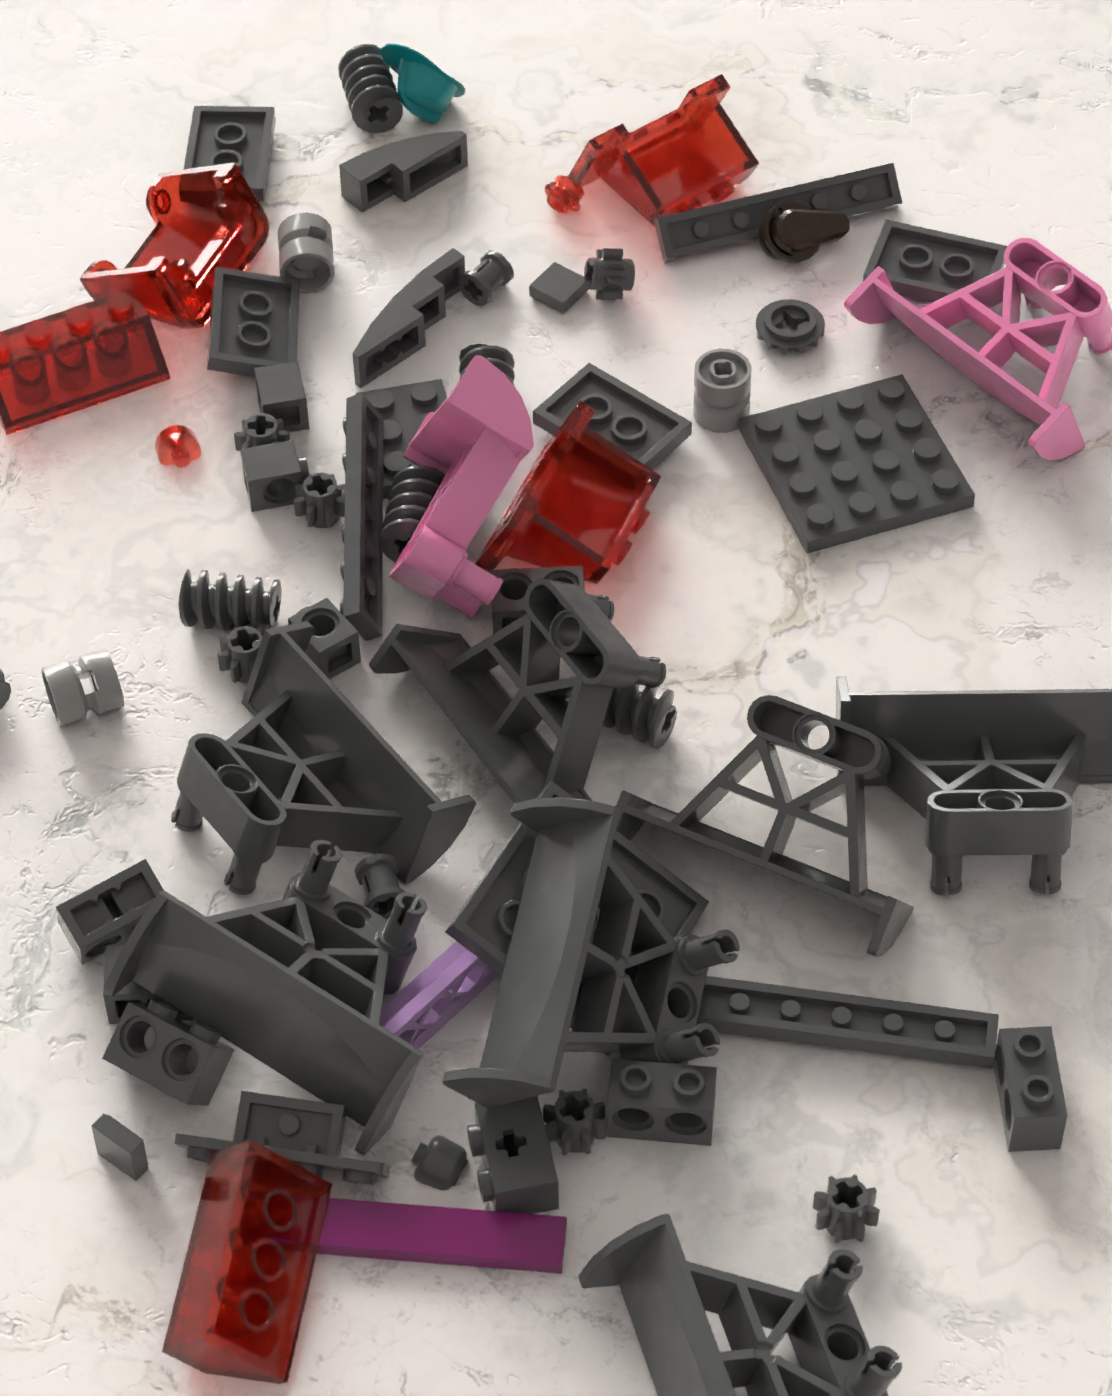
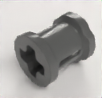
[458,250,514,306]
[354,854,405,919]

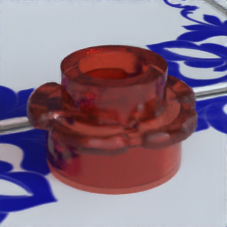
[544,175,584,213]

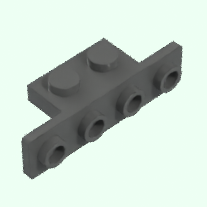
[174,1091,390,1185]

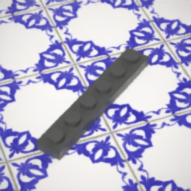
[654,162,902,260]
[340,393,384,641]
[696,976,999,1069]

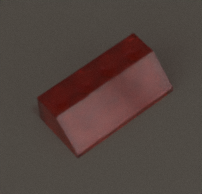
[0,287,170,435]
[162,1139,332,1384]

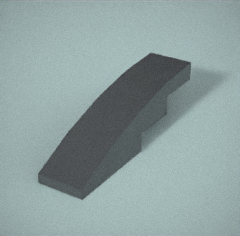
[353,248,465,388]

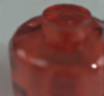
[155,425,201,468]

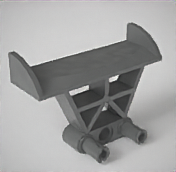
[369,578,666,803]
[171,621,476,895]
[836,676,1112,895]
[616,695,914,957]
[442,797,740,1108]
[104,840,427,1156]
[578,1214,902,1396]

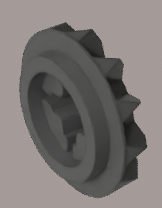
[756,299,825,355]

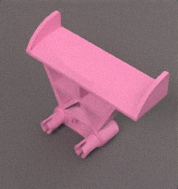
[844,238,1112,460]
[389,355,534,619]

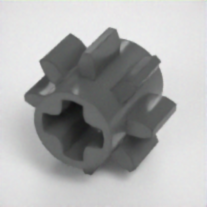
[584,248,635,300]
[234,413,290,451]
[293,473,345,528]
[217,626,263,684]
[543,1088,606,1156]
[813,1174,880,1244]

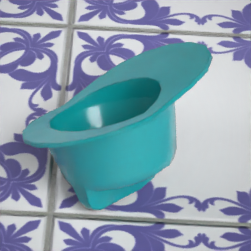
[381,43,466,124]

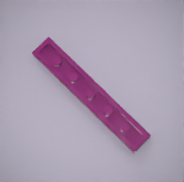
[240,1192,567,1274]

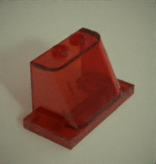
[568,74,759,227]
[475,400,662,584]

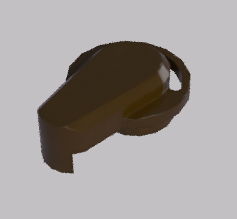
[759,201,850,263]

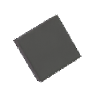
[529,262,588,314]
[91,1114,149,1181]

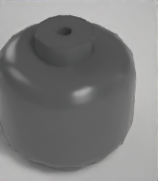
[411,1135,468,1191]

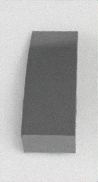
[339,131,468,213]

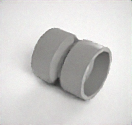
[278,212,335,293]
[693,348,752,433]
[41,648,124,727]

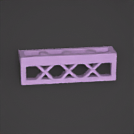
[379,941,500,1049]

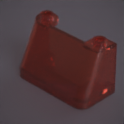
[79,162,269,329]

